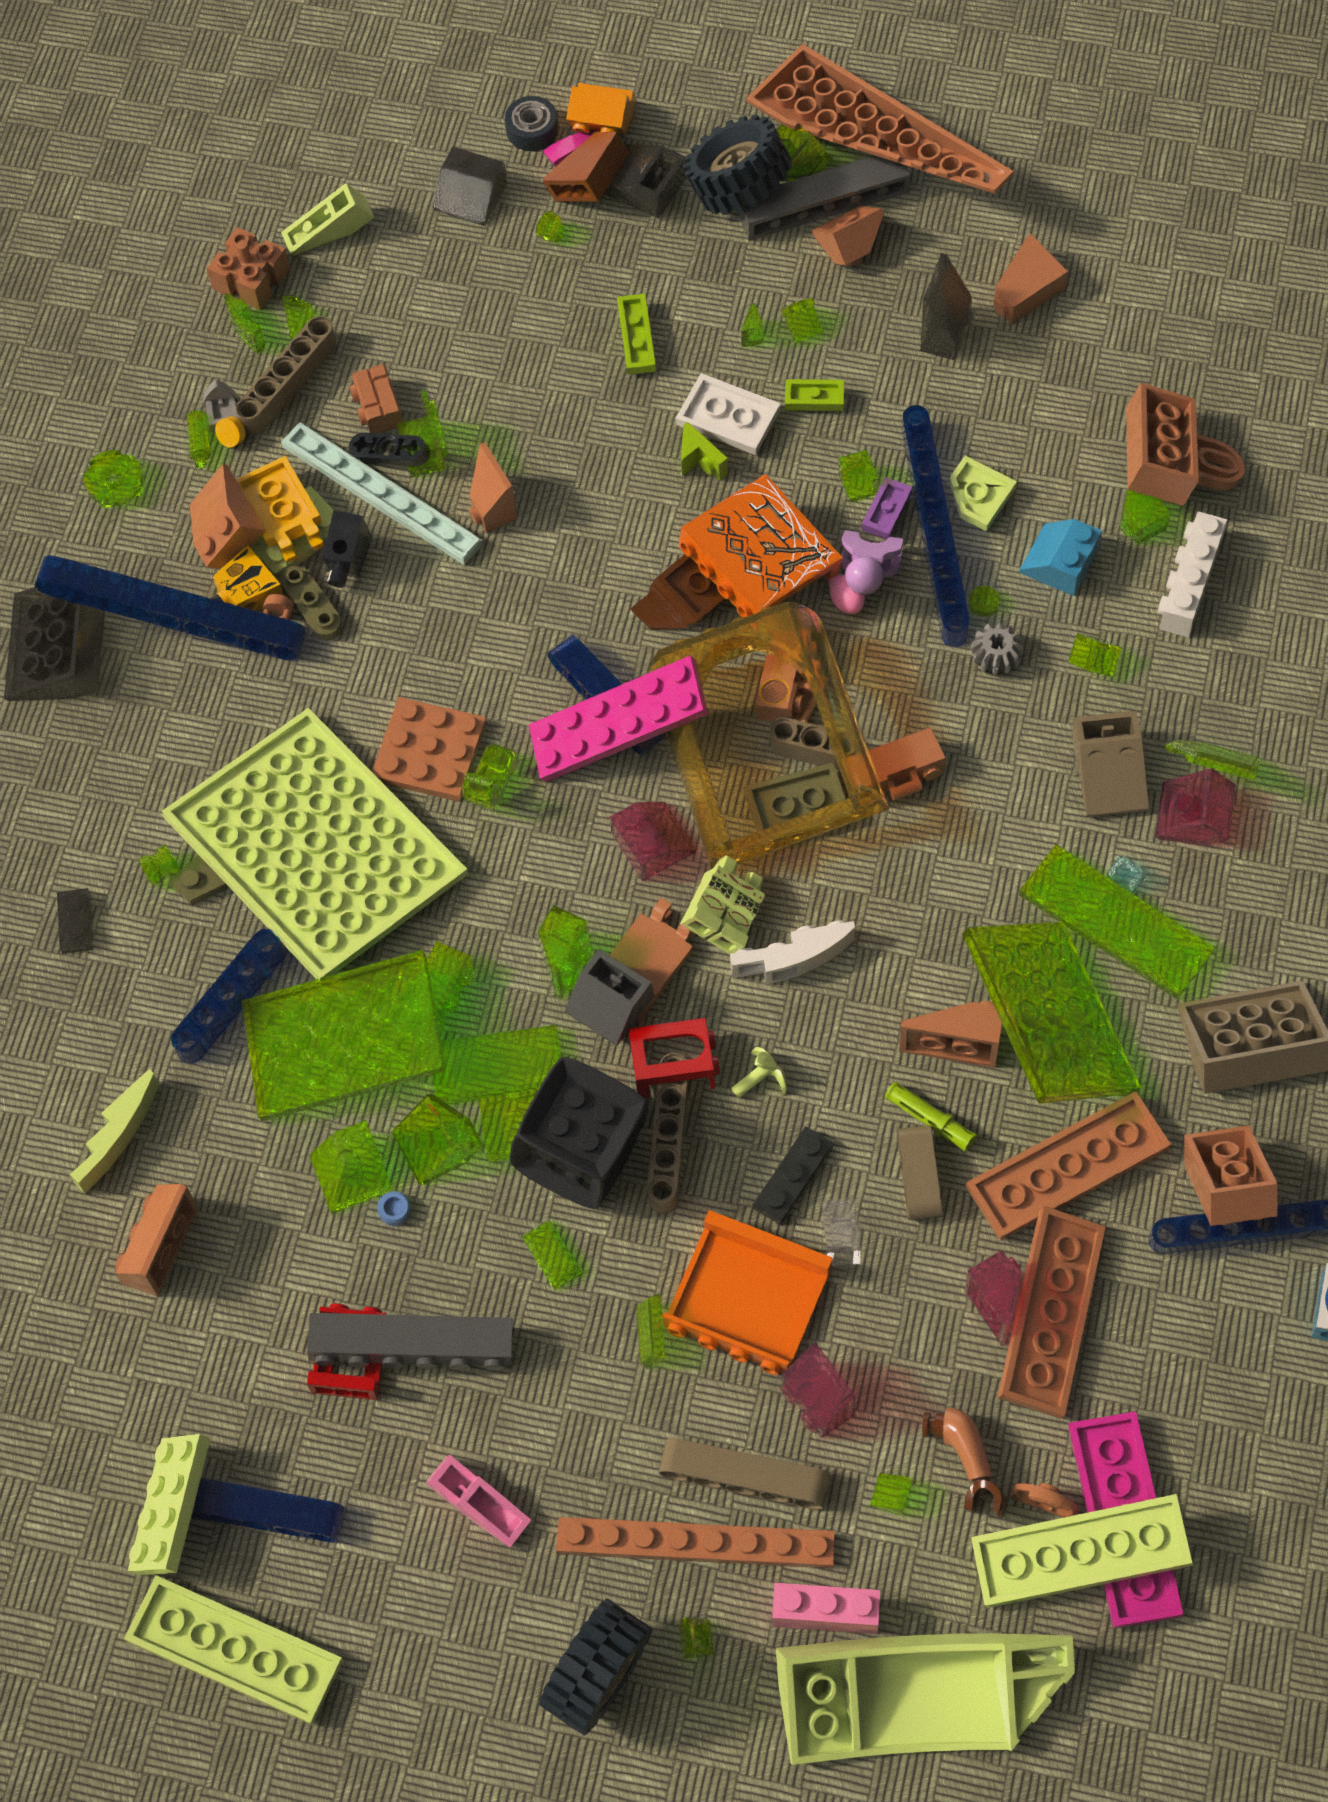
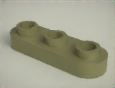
[280,565,342,641]

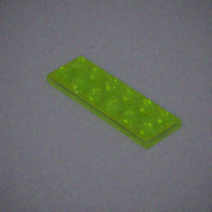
[1019,844,1215,1000]

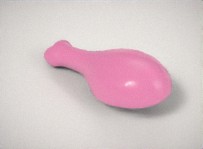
[823,574,865,615]

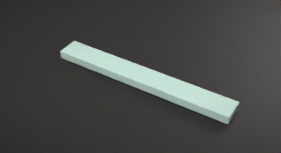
[281,422,483,565]

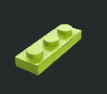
[617,293,656,375]

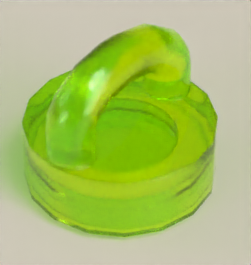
[535,211,564,242]

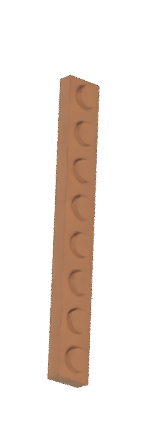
[556,1517,835,1568]

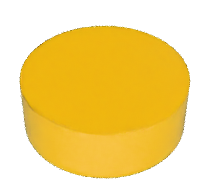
[215,416,245,447]

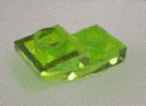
[224,292,265,354]

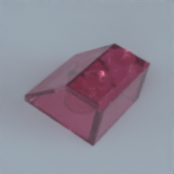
[1155,768,1236,846]
[609,802,697,881]
[965,1250,1022,1346]
[781,1342,856,1438]

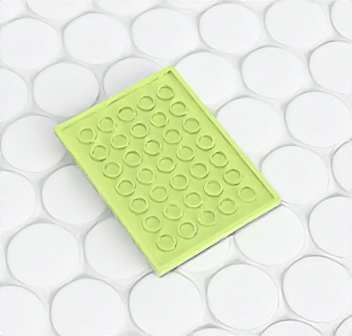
[162,708,468,984]

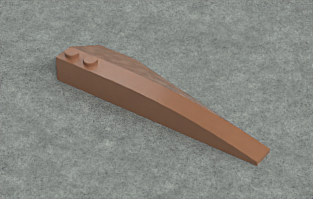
[746,44,1014,194]

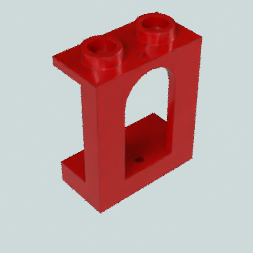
[628,1018,720,1098]
[307,1303,387,1401]

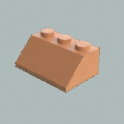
[115,1184,198,1297]

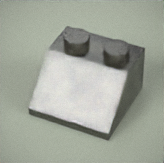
[433,146,507,226]

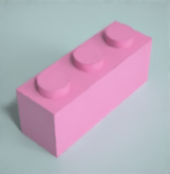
[772,1583,880,1634]

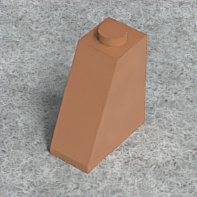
[993,234,1068,324]

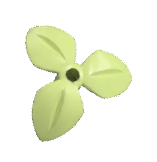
[731,1047,786,1098]

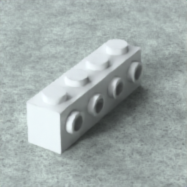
[1157,511,1227,638]

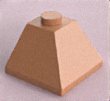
[811,206,884,267]
[468,442,517,533]

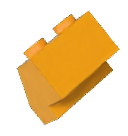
[566,83,637,135]

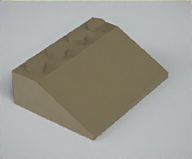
[1177,981,1328,1094]

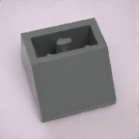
[565,949,655,1046]

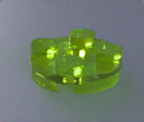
[83,450,144,508]

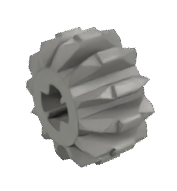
[971,622,1024,676]

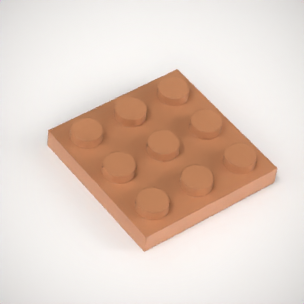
[372,697,487,802]

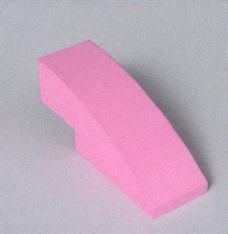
[425,1455,531,1547]

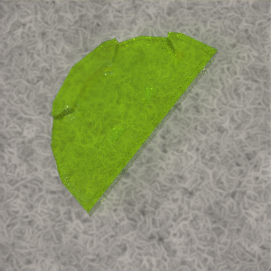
[282,295,316,341]

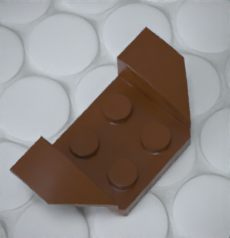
[630,554,727,630]

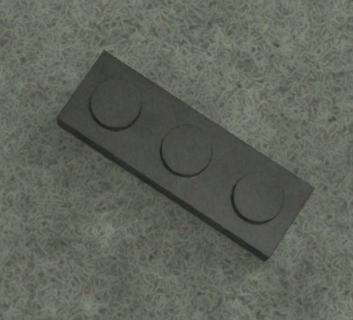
[753,1126,833,1226]

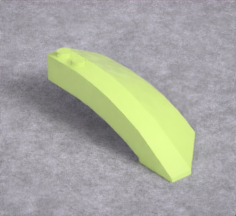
[776,1633,1075,1765]

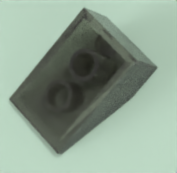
[920,253,976,360]

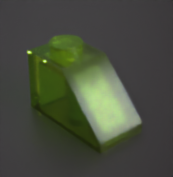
[1120,490,1170,545]

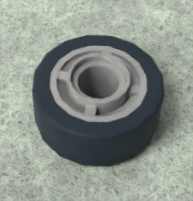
[504,96,559,151]

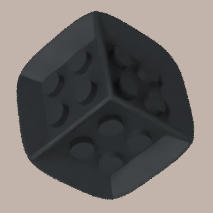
[510,1057,649,1209]

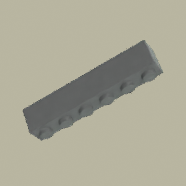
[738,156,910,241]
[307,1313,513,1371]

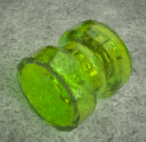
[138,844,180,886]

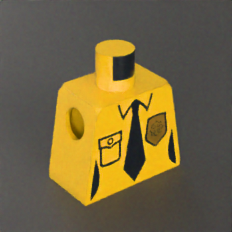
[207,546,283,619]

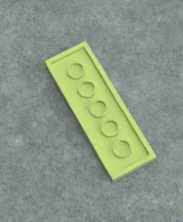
[971,1494,1193,1608]
[124,1575,343,1726]

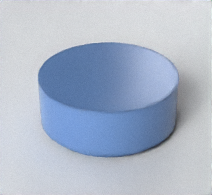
[377,1191,411,1226]

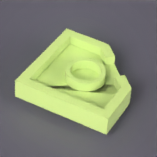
[950,456,1017,531]

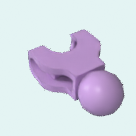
[841,530,903,595]

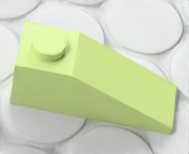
[281,183,375,256]

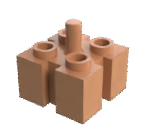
[206,227,290,310]

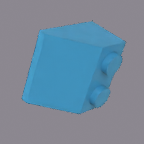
[1019,519,1102,596]

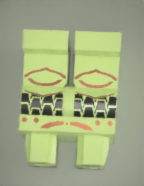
[680,856,765,955]

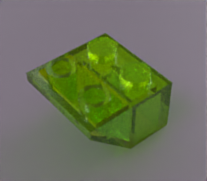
[538,905,593,999]

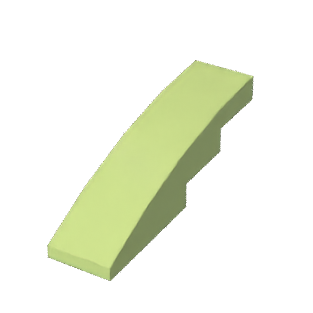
[70,1069,159,1194]

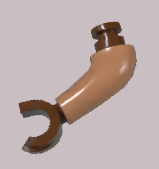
[922,1407,1008,1520]

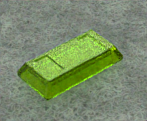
[521,1220,583,1291]
[636,1294,665,1369]

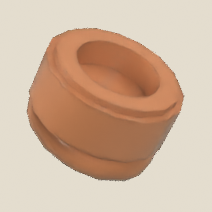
[263,594,294,625]

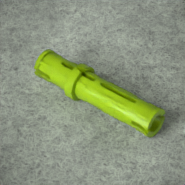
[885,1081,977,1152]

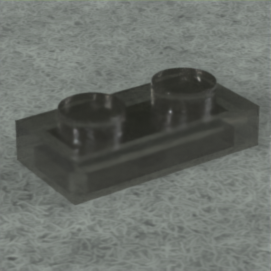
[57,888,94,954]

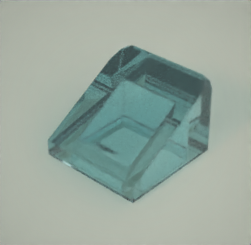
[1102,855,1149,899]

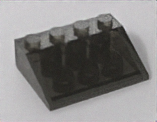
[4,570,107,701]

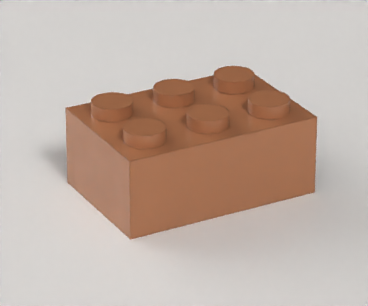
[1184,1125,1278,1226]

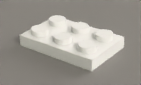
[676,373,781,455]

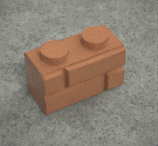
[349,364,404,433]

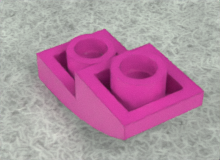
[543,130,597,167]

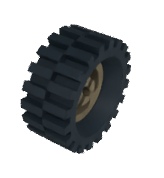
[683,115,792,215]
[539,1598,653,1736]

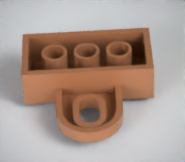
[1126,383,1245,506]

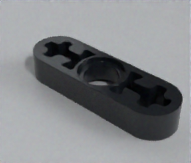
[349,433,431,466]

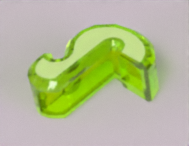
[462,743,518,810]

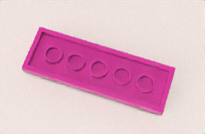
[529,656,708,782]
[1068,1411,1183,1629]

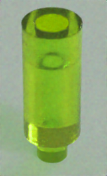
[186,410,211,468]

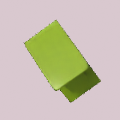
[681,422,728,481]

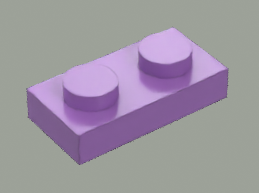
[861,477,913,539]

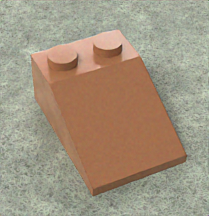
[190,464,266,569]
[899,1001,1005,1068]

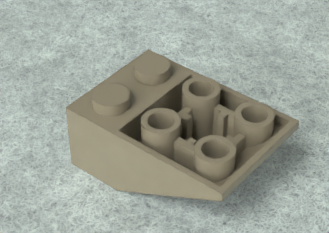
[1072,710,1149,817]

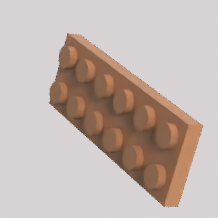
[966,1091,1171,1241]
[997,1206,1105,1419]

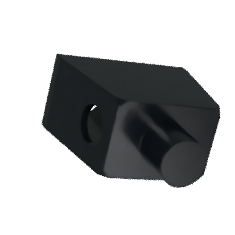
[323,510,372,588]

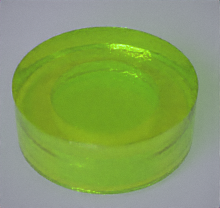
[969,585,1000,617]

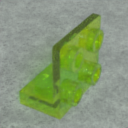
[397,390,448,478]

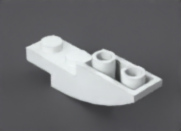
[730,920,855,985]

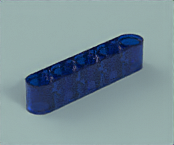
[547,635,666,755]
[171,929,285,1064]
[191,1478,344,1543]

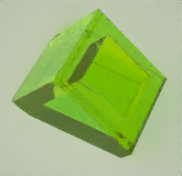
[741,303,763,347]
[870,1473,913,1516]

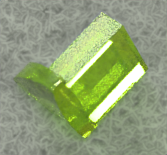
[781,298,823,343]

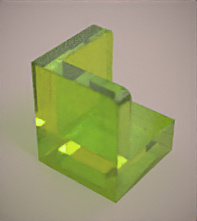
[838,450,879,502]
[1068,633,1122,677]

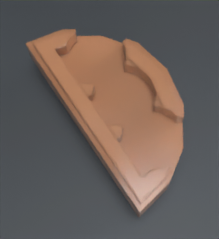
[1010,1483,1079,1518]

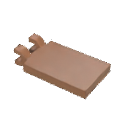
[609,898,698,1024]

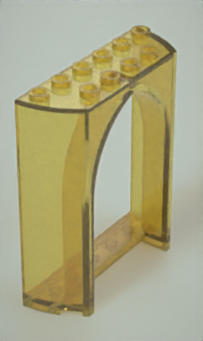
[649,601,889,869]

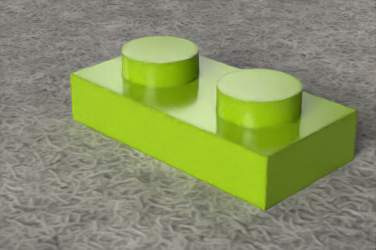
[785,379,844,411]

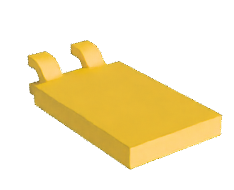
[236,456,324,563]

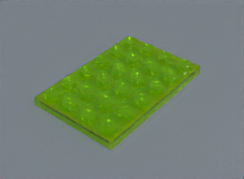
[962,922,1142,1104]
[242,950,446,1121]

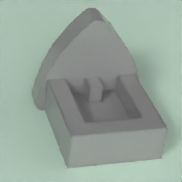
[203,380,239,432]

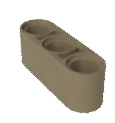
[770,717,857,771]
[897,1125,942,1220]

